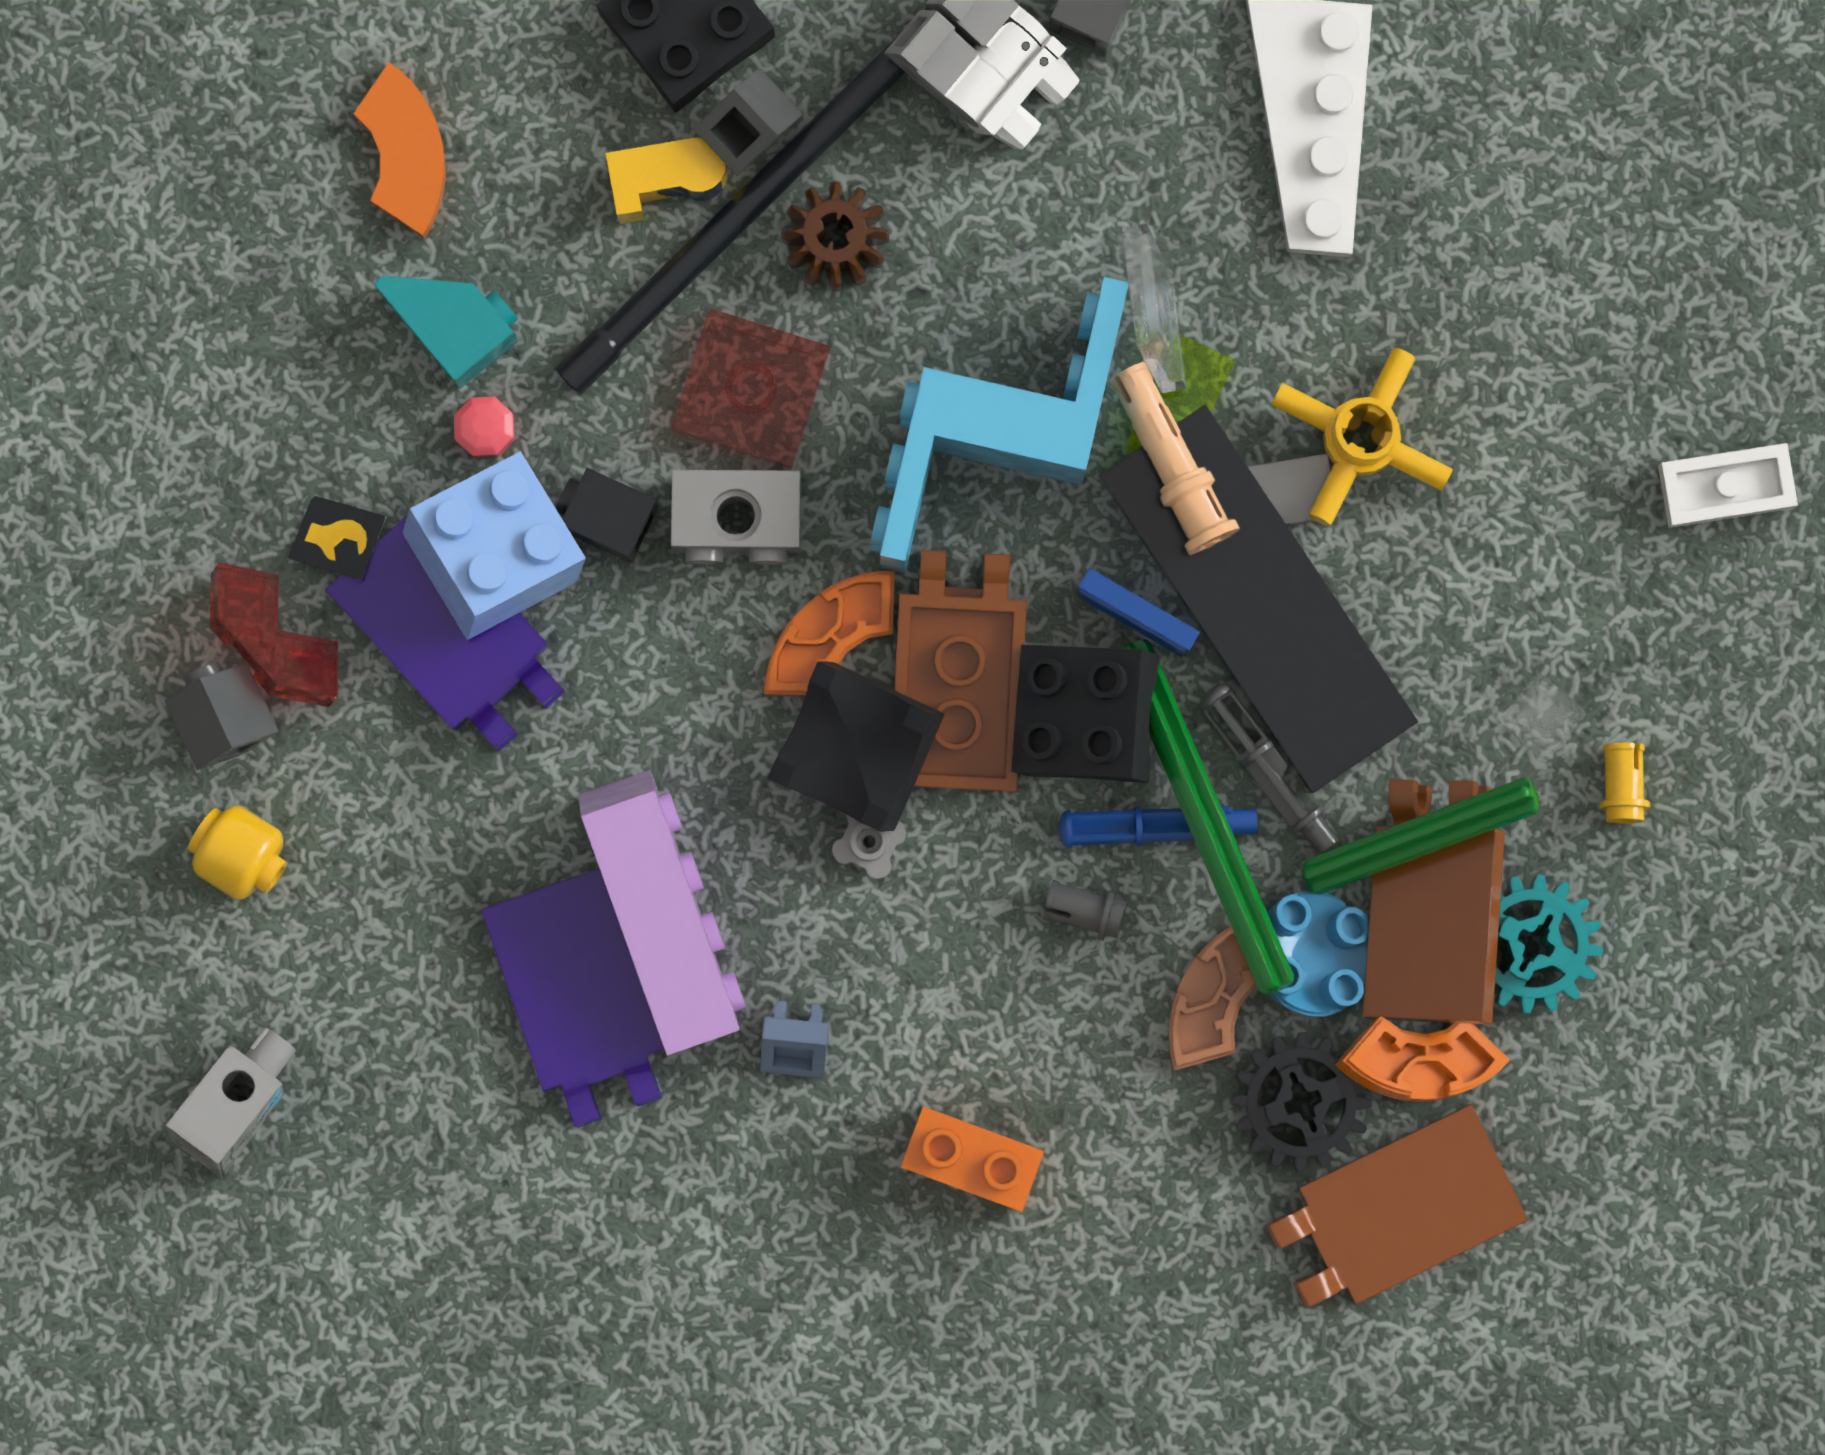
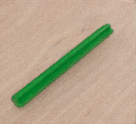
[1121,639,1294,994]

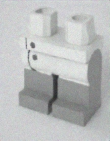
[884,0,1079,149]

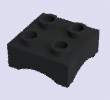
[596,0,775,113]
[1011,645,1159,783]
[768,661,945,832]

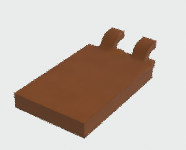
[894,550,1027,792]
[1363,779,1505,1024]
[1265,1104,1528,1307]

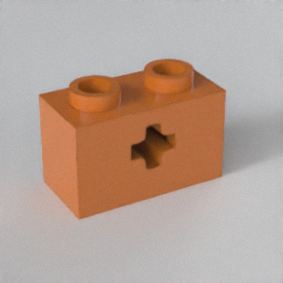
[901,1106,1045,1212]

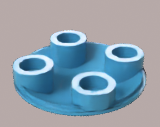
[1267,891,1369,1017]

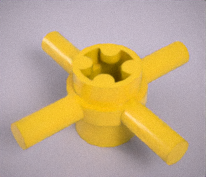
[1271,348,1453,527]

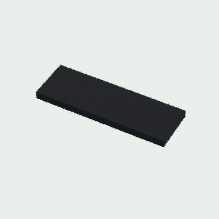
[1098,404,1419,793]

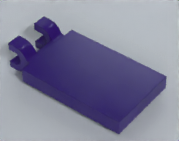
[325,515,565,752]
[481,868,665,1128]

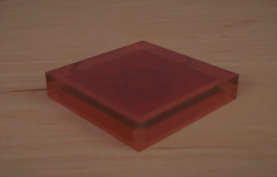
[671,308,831,469]

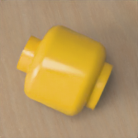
[187,805,287,900]

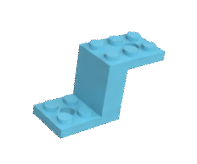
[870,277,1129,574]

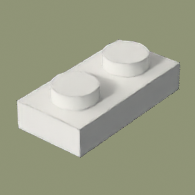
[1658,443,1798,528]

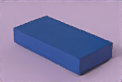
[1076,568,1200,658]

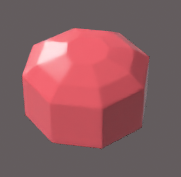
[454,396,515,459]

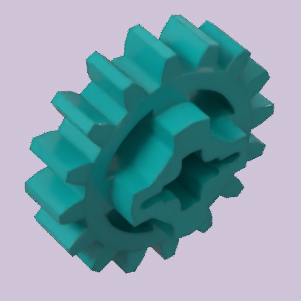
[1495,874,1604,1014]

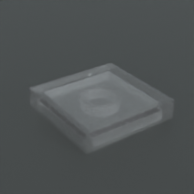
[1121,223,1187,393]

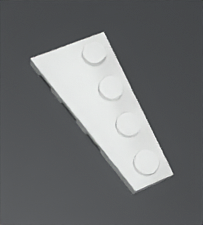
[1246,0,1373,258]

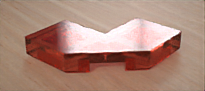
[210,563,338,707]

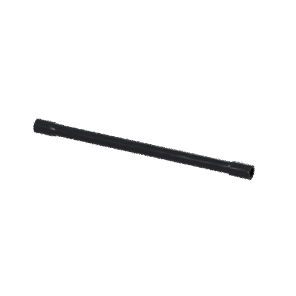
[554,6,931,396]

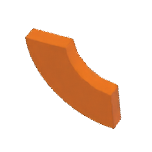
[353,62,446,239]
[764,571,895,697]
[1334,1016,1510,1102]

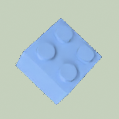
[402,451,586,640]

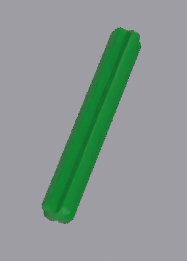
[1302,778,1540,895]

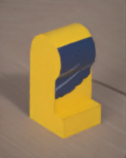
[605,138,727,224]

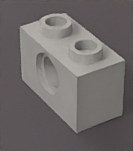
[671,470,801,565]

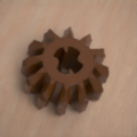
[781,181,889,292]

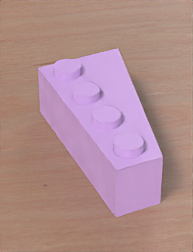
[579,770,746,1056]

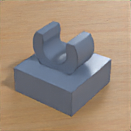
[760,1001,829,1079]

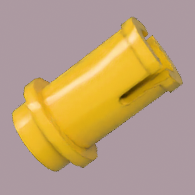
[1599,742,1650,824]

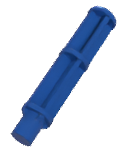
[1059,804,1257,848]

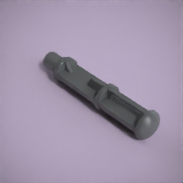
[1199,684,1339,854]

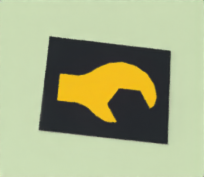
[288,496,386,580]

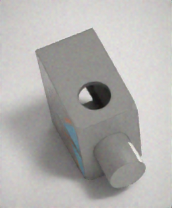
[166,1028,296,1179]

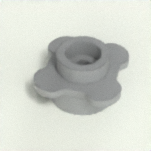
[832,815,906,879]

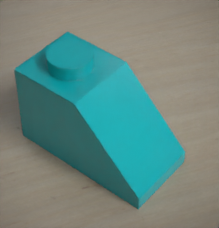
[373,275,518,389]

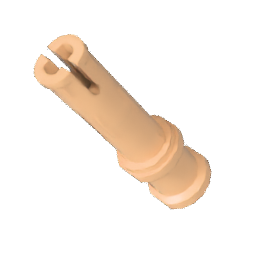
[1109,362,1240,555]

